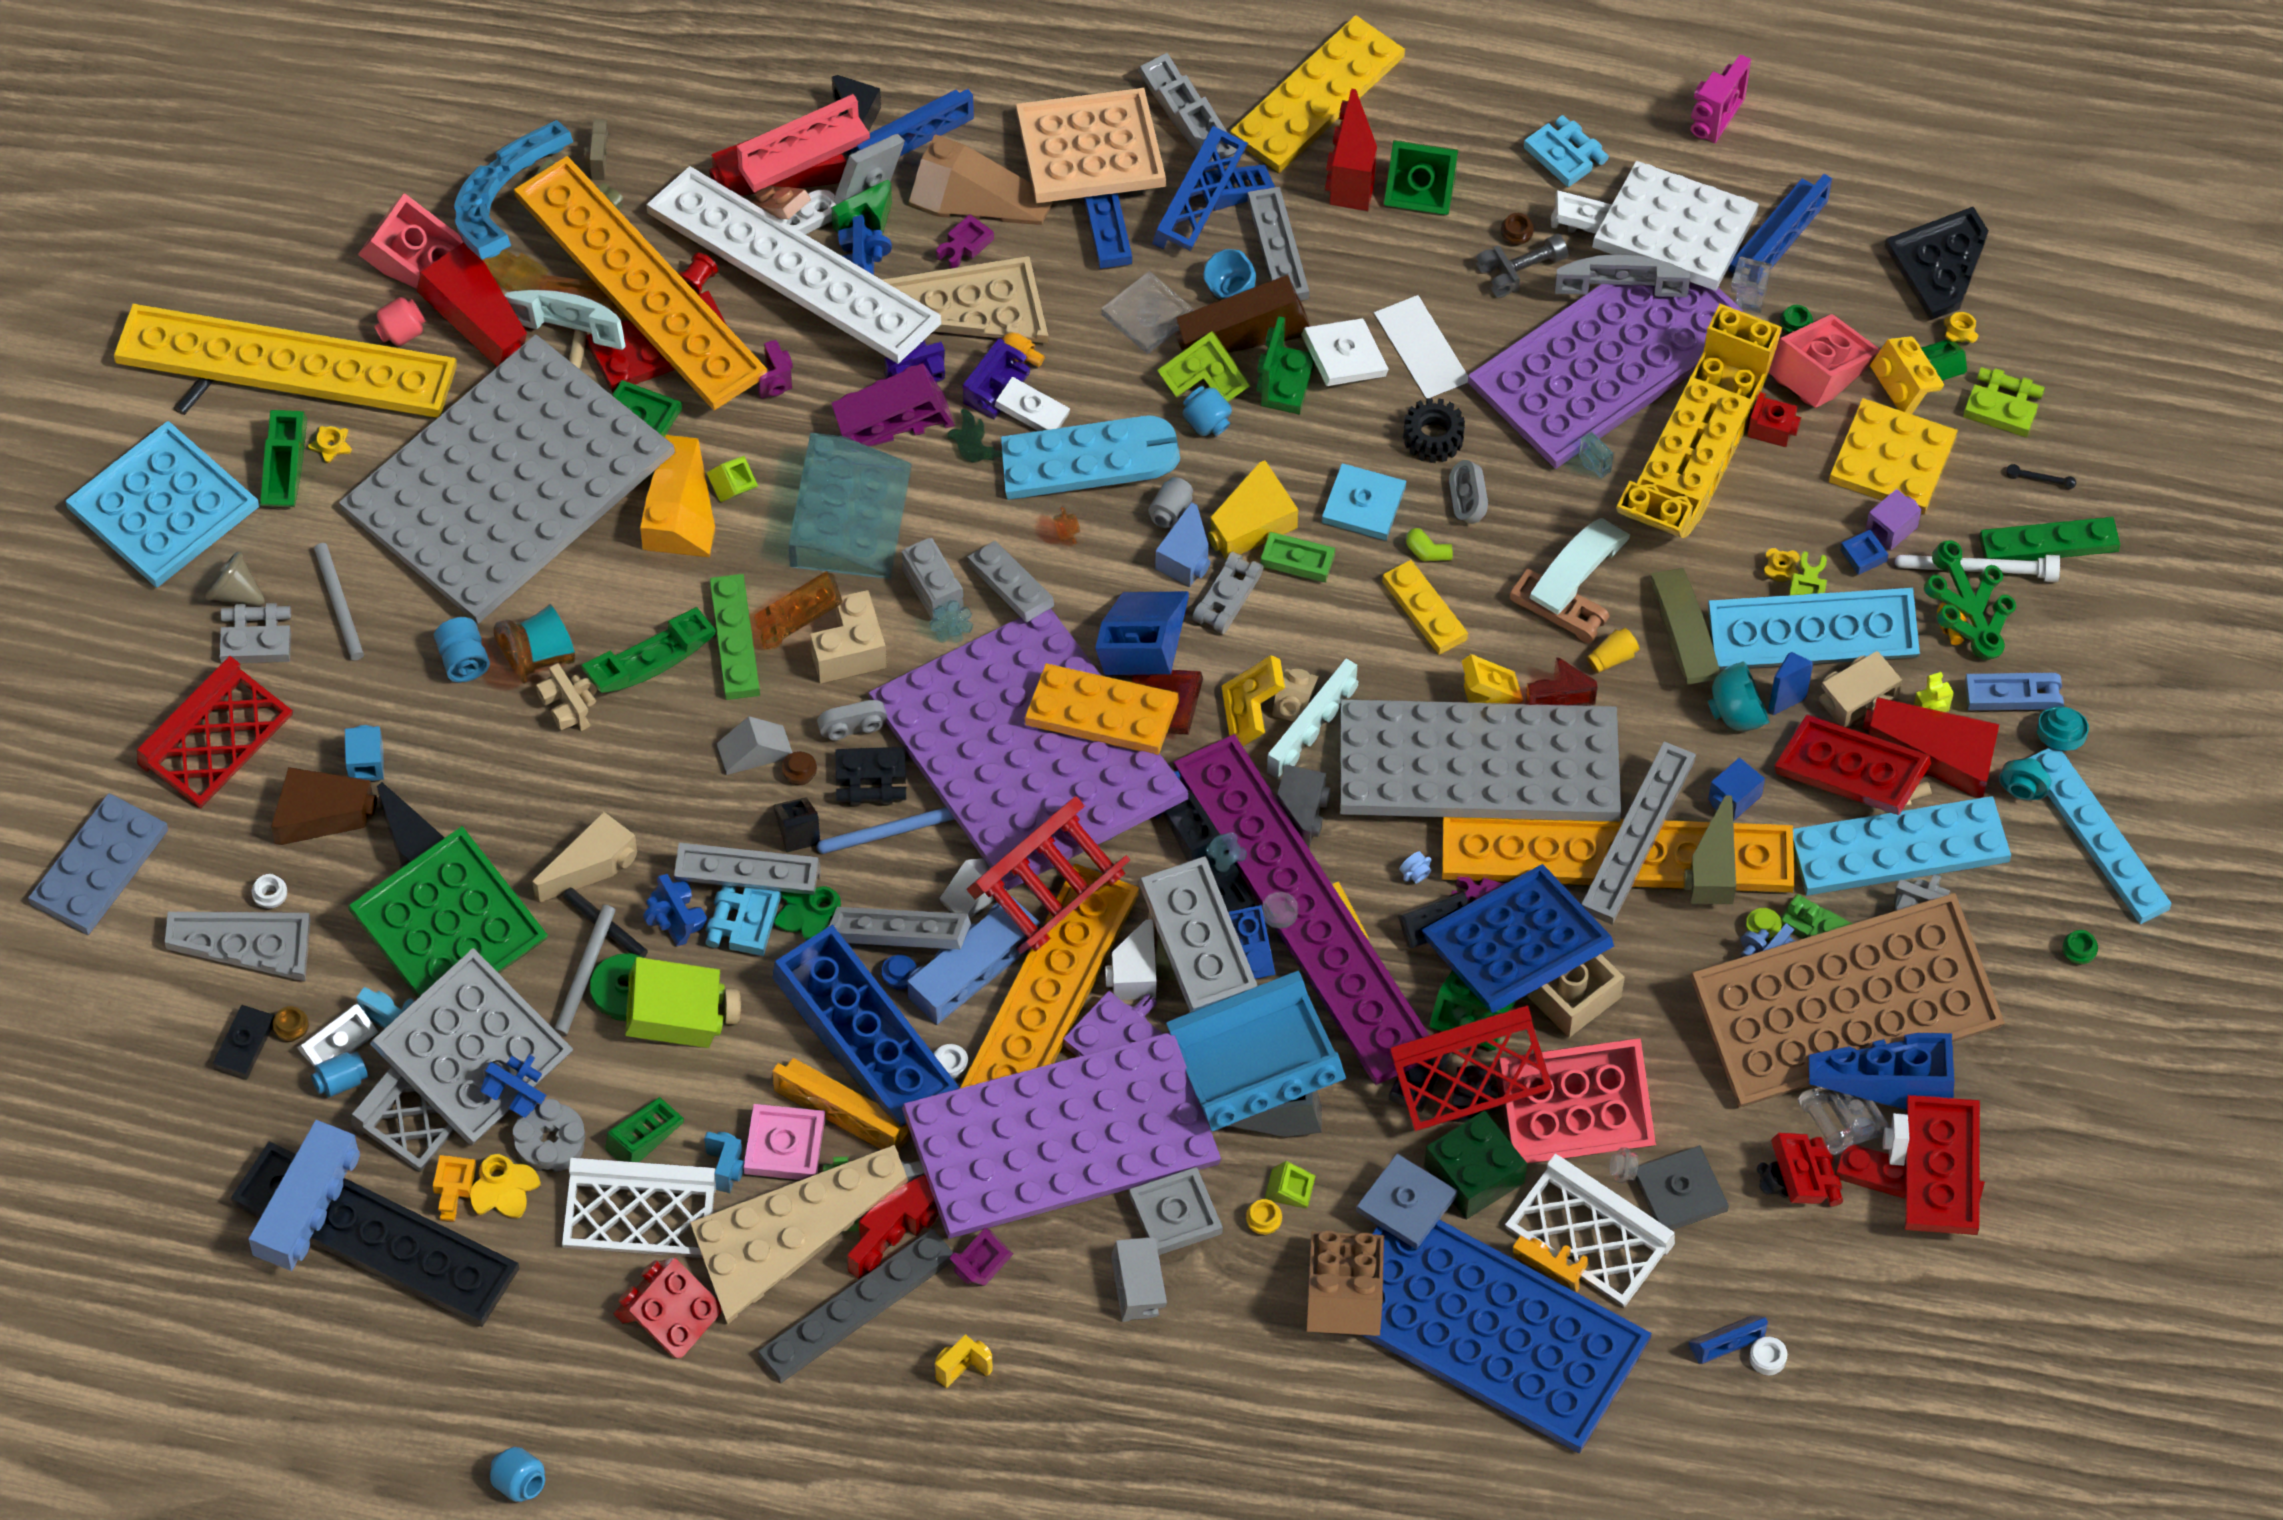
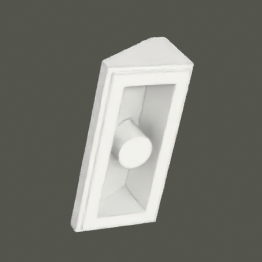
[297,1004,379,1068]

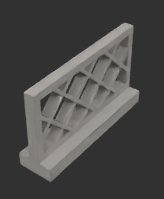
[350,1067,455,1172]

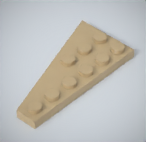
[883,256,1049,344]
[690,1145,908,1324]

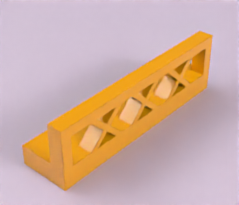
[772,1058,911,1153]

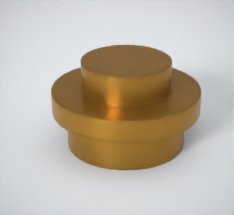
[273,1006,309,1041]

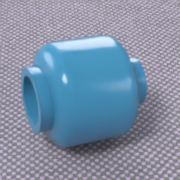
[1183,386,1232,437]
[490,1447,545,1502]

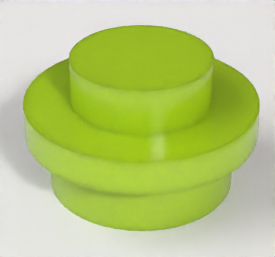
[1746,908,1782,942]

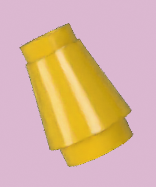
[1587,627,1640,674]

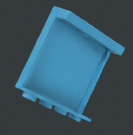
[1166,970,1346,1131]

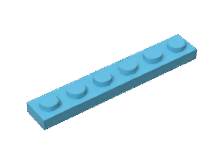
[2029,747,2172,924]

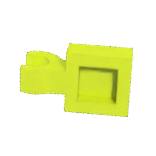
[1914,672,1954,712]

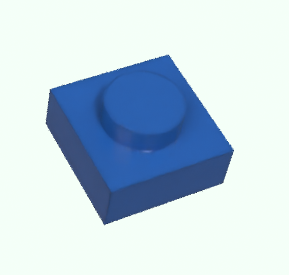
[1840,529,1889,575]

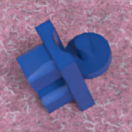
[838,215,892,275]
[643,874,707,946]
[480,1054,547,1118]

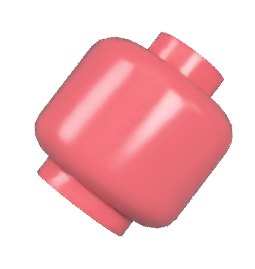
[374,297,426,347]

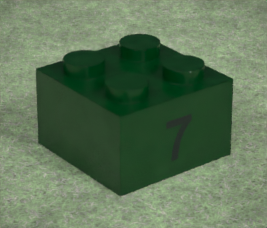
[1424,1110,1527,1220]

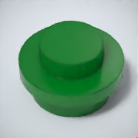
[1780,305,1813,334]
[2062,930,2098,964]

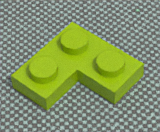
[1157,331,1251,402]

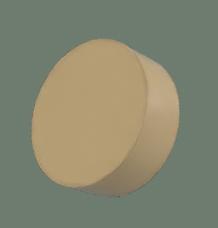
[724,989,741,1024]

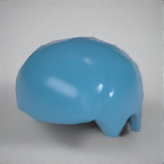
[1203,249,1256,300]

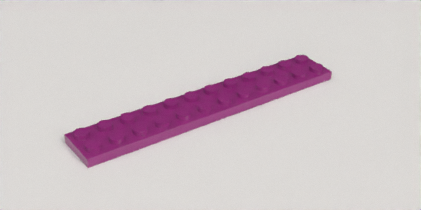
[1173,734,1433,1086]

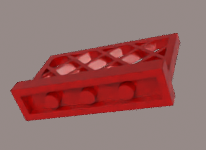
[137,656,293,809]
[1389,1005,1553,1132]

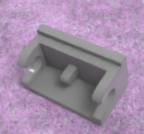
[1111,1237,1167,1322]

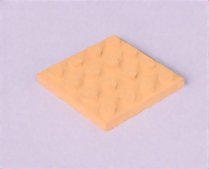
[1016,88,1166,203]

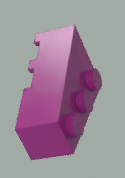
[831,363,955,450]

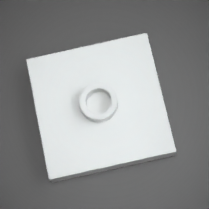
[1301,318,1389,386]

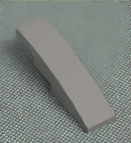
[1138,53,1237,162]

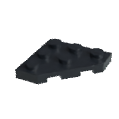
[1885,207,1989,320]

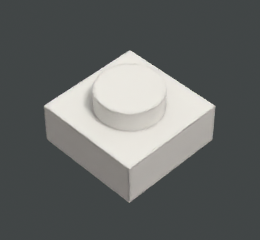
[1883,1113,1909,1166]

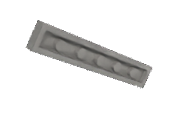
[1581,741,1696,925]

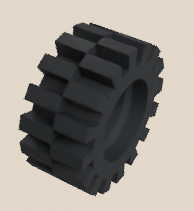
[1403,398,1465,463]

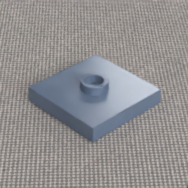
[1356,1154,1457,1250]

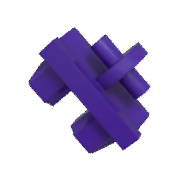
[884,340,945,382]

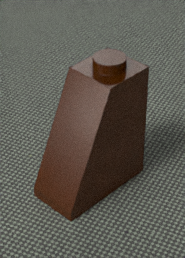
[271,767,377,845]

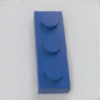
[1084,193,1132,269]

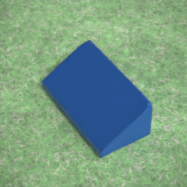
[1768,652,1813,715]
[1689,1315,1768,1364]

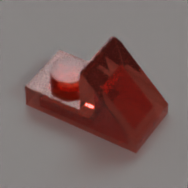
[1525,657,1598,706]

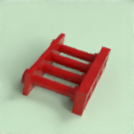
[966,796,1130,954]

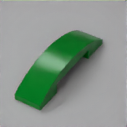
[581,607,716,693]

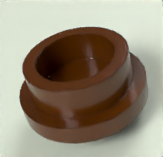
[1501,213,1534,245]
[782,751,817,785]

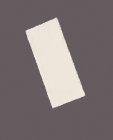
[1374,295,1468,398]

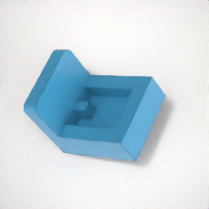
[704,1132,744,1193]

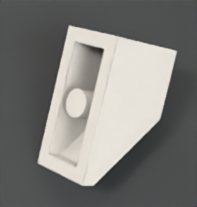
[1105,919,1157,1000]

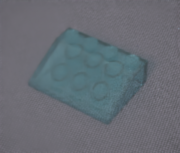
[788,433,912,579]

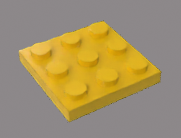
[1829,398,1958,515]

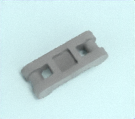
[1192,551,1264,634]

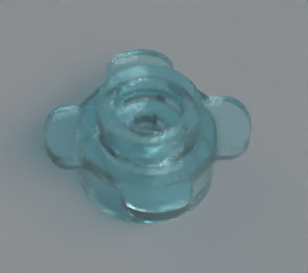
[1206,832,1247,872]

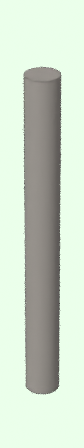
[314,543,364,660]
[554,905,616,1036]

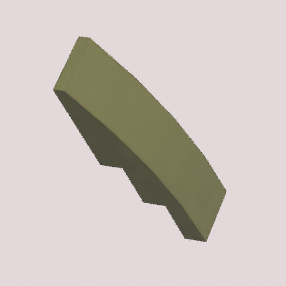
[1651,568,1720,685]

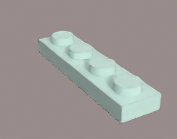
[1267,658,1359,779]

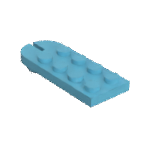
[1001,416,1180,500]

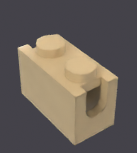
[1819,651,1902,728]

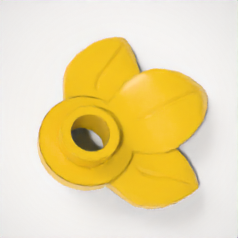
[470,1154,541,1218]

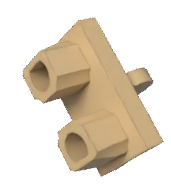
[536,663,598,731]

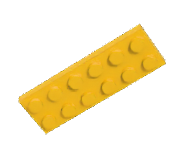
[1230,15,1405,173]

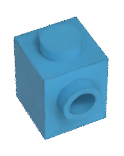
[345,725,384,781]

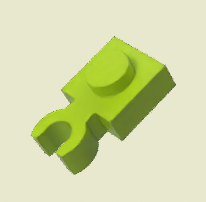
[1788,551,1827,596]

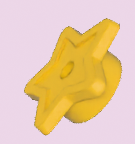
[308,426,352,463]

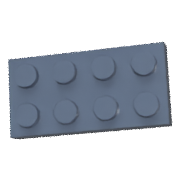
[28,793,168,935]

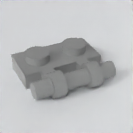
[220,603,291,664]

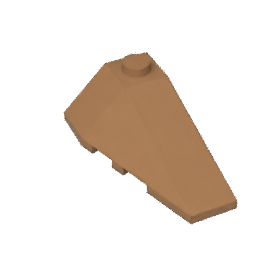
[908,134,1055,225]

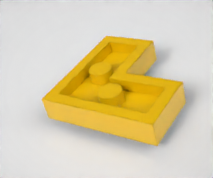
[1221,655,1285,746]

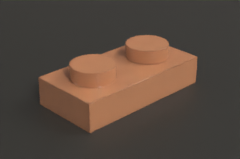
[751,185,811,220]

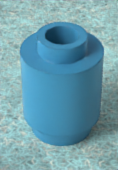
[311,1052,368,1098]

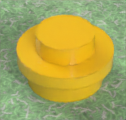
[1246,1199,1282,1235]

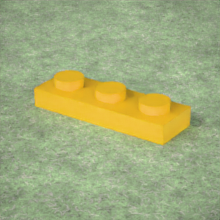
[1382,560,1468,655]

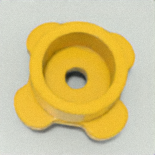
[1943,312,1978,343]
[1764,548,1800,582]

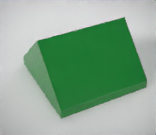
[1384,140,1458,215]

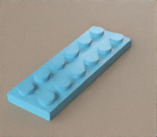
[1707,588,1920,670]
[1793,796,2011,896]

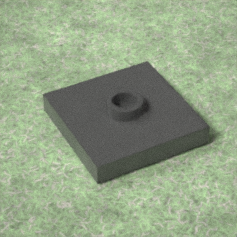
[1633,1145,1729,1230]

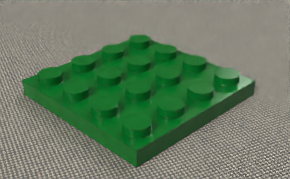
[348,826,548,998]

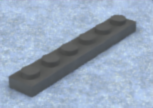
[758,1228,953,1383]

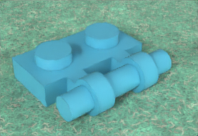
[1524,115,1609,188]
[705,885,781,956]

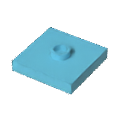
[1322,463,1406,541]

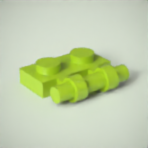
[1963,367,2045,438]

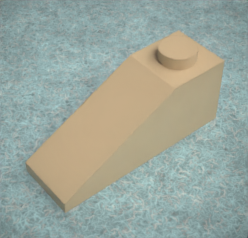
[532,812,637,902]

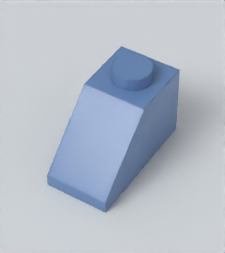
[1155,502,1210,587]

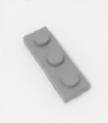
[967,541,1054,623]

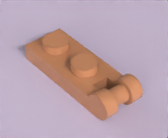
[1510,568,1610,643]

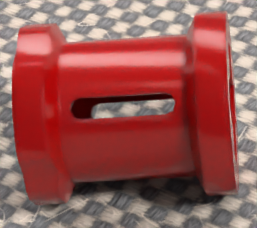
[678,252,718,294]

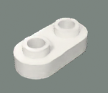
[780,190,837,234]

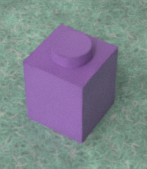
[1865,489,1922,551]

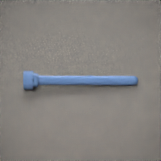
[816,807,955,854]

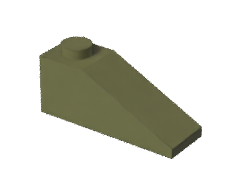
[1684,795,1736,904]

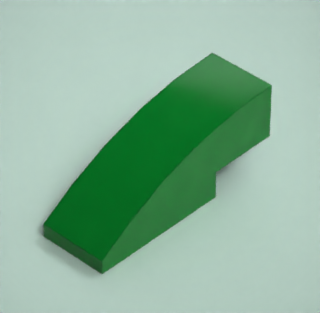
[260,410,308,507]

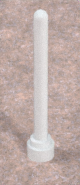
[1895,555,2060,583]

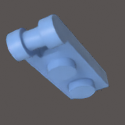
[1965,673,2064,710]

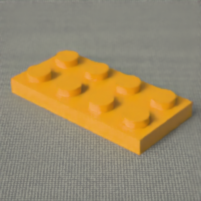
[1025,663,1179,756]

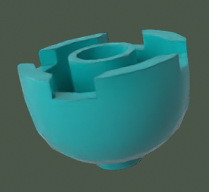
[1708,661,1770,732]

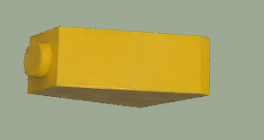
[1208,460,1299,560]

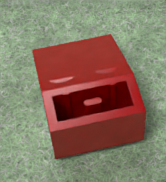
[1325,88,1377,212]

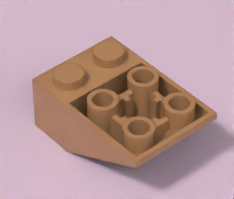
[1306,1231,1384,1336]

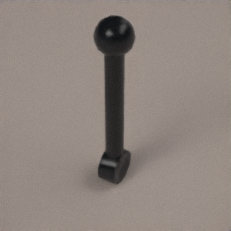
[2006,464,2076,489]

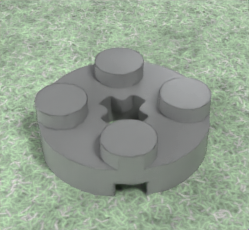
[513,1099,586,1172]

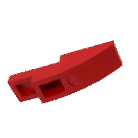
[847,1175,939,1279]

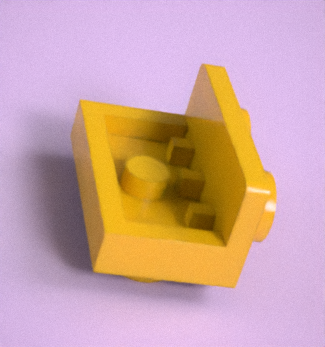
[1870,336,1944,414]

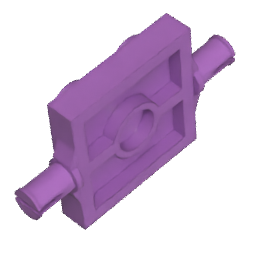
[1063,991,1163,1057]

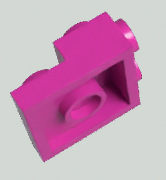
[1691,54,1751,143]

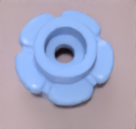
[1399,851,1431,884]

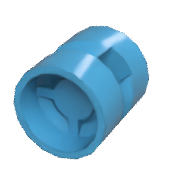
[434,617,490,682]

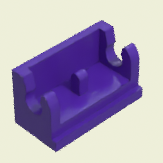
[963,338,1030,420]

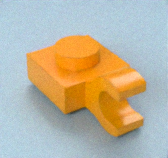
[433,1155,476,1222]

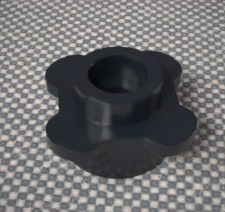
[1756,1161,1789,1198]

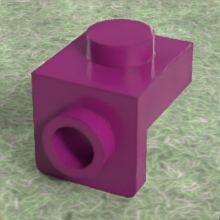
[758,339,793,399]
[949,1228,1013,1286]

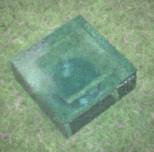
[1579,431,1614,478]

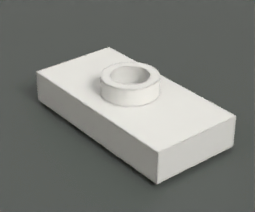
[995,377,1070,431]

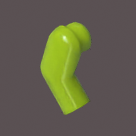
[1406,528,1453,561]

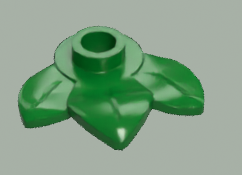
[774,886,841,941]

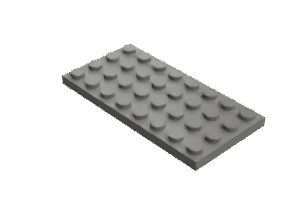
[1340,699,1621,822]

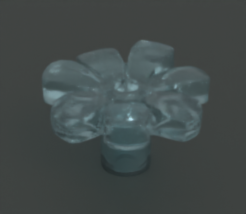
[929,600,973,643]

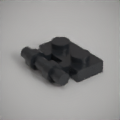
[835,747,906,805]

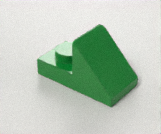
[831,179,892,235]

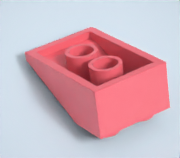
[358,193,463,289]
[1768,314,1881,408]

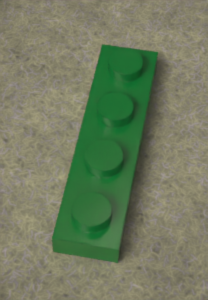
[1979,517,2121,561]

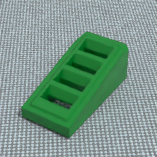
[605,1097,684,1163]

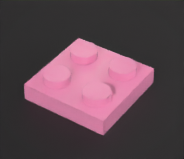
[744,1104,825,1180]

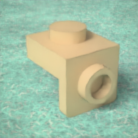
[1272,669,1319,722]

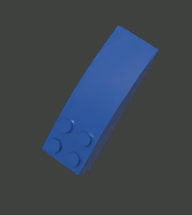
[772,924,959,1127]

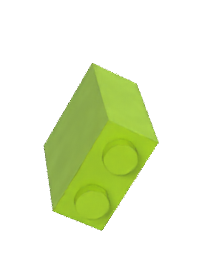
[625,957,725,1048]

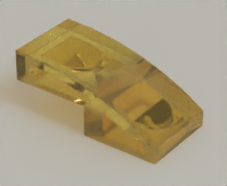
[483,249,549,291]

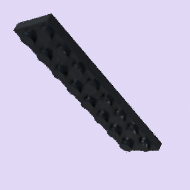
[231,1141,519,1327]

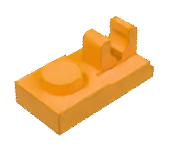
[1513,1235,1588,1293]

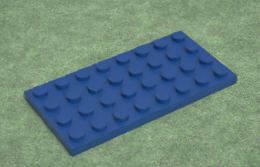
[1362,1219,1652,1454]

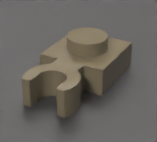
[584,119,608,180]

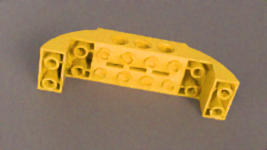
[1616,304,1782,539]

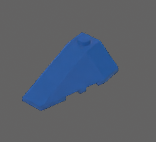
[1809,1033,1954,1110]

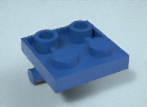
[1228,905,1276,979]

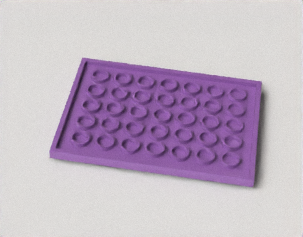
[869,608,1188,891]

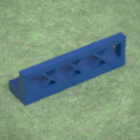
[846,89,974,157]
[1152,126,1248,251]
[1729,174,1832,287]

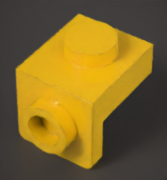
[935,1334,993,1389]

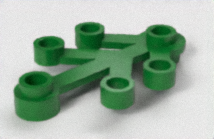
[1924,540,2016,660]

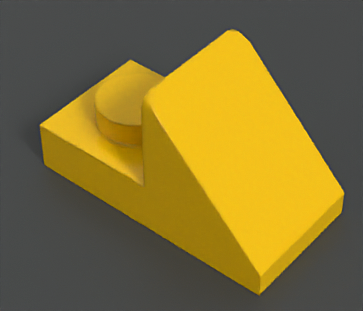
[1461,654,1523,704]

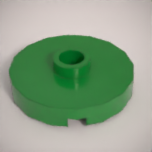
[590,953,644,1021]

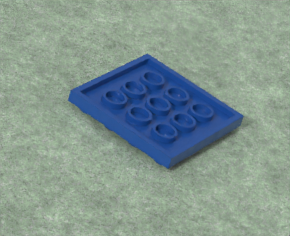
[1422,864,1614,1013]

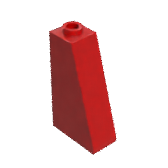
[709,123,846,196]
[416,242,527,367]
[1863,697,2000,798]

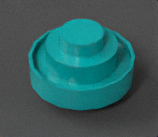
[2037,706,2089,751]
[1999,758,2052,800]

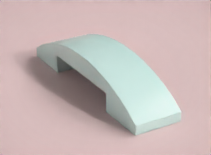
[505,290,626,350]
[1529,518,1630,615]

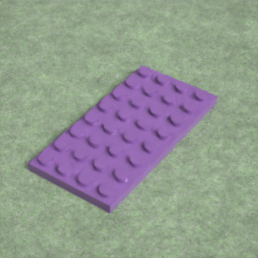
[1468,282,1745,469]
[902,1032,1221,1239]

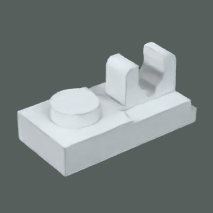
[1551,190,1612,234]

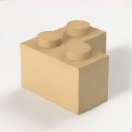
[810,590,887,683]

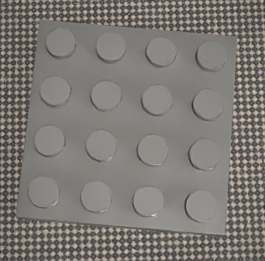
[371,948,573,1146]

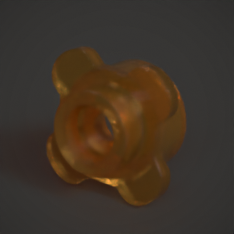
[1053,506,1081,545]

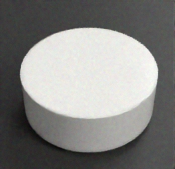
[934,1044,968,1081]
[1750,1337,1787,1375]

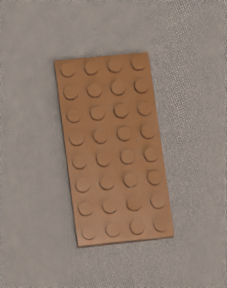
[1690,893,2005,1108]

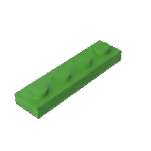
[710,574,760,700]

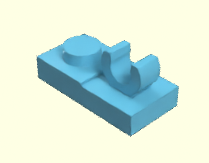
[357,987,414,1028]

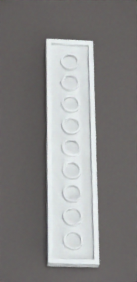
[646,166,941,364]

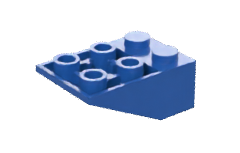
[1095,591,1189,675]

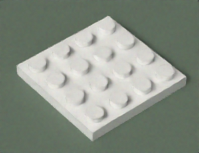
[1592,161,1759,291]

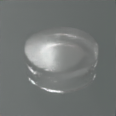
[1262,892,1298,928]

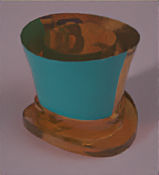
[493,604,575,684]

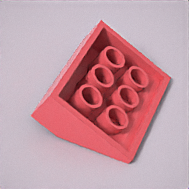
[1495,1038,1656,1164]

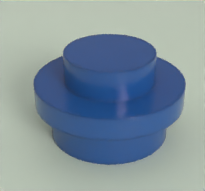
[882,955,917,990]

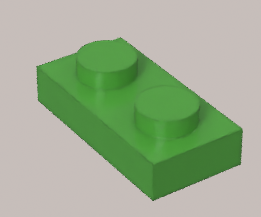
[1260,532,1335,583]

